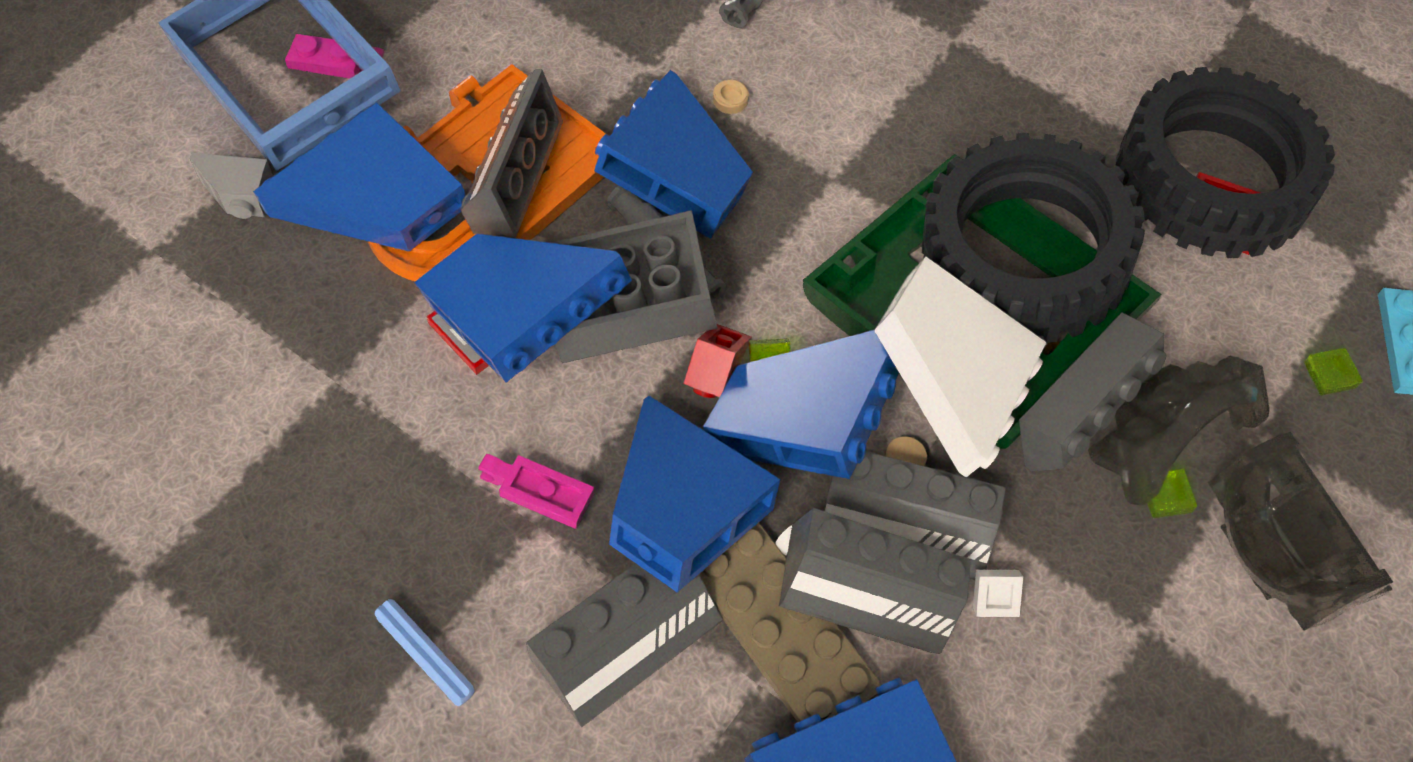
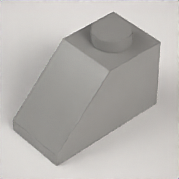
[189,152,273,219]

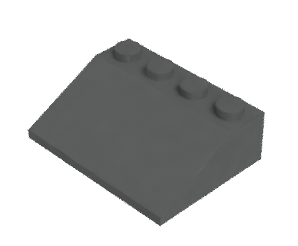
[551,210,718,364]

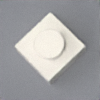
[973,570,1023,617]

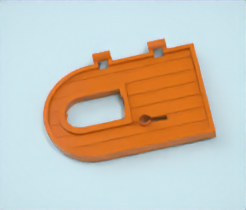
[368,64,606,281]

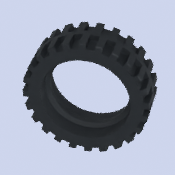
[1115,67,1335,258]
[921,132,1145,343]

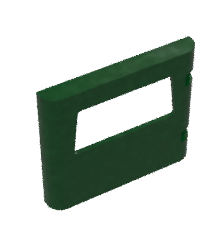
[803,154,1162,449]

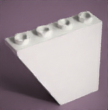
[875,256,1046,477]

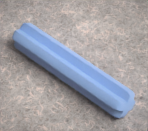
[375,599,475,706]

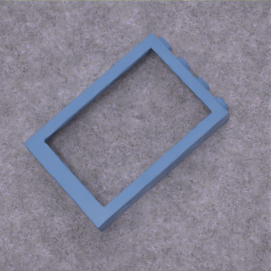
[158,0,401,171]

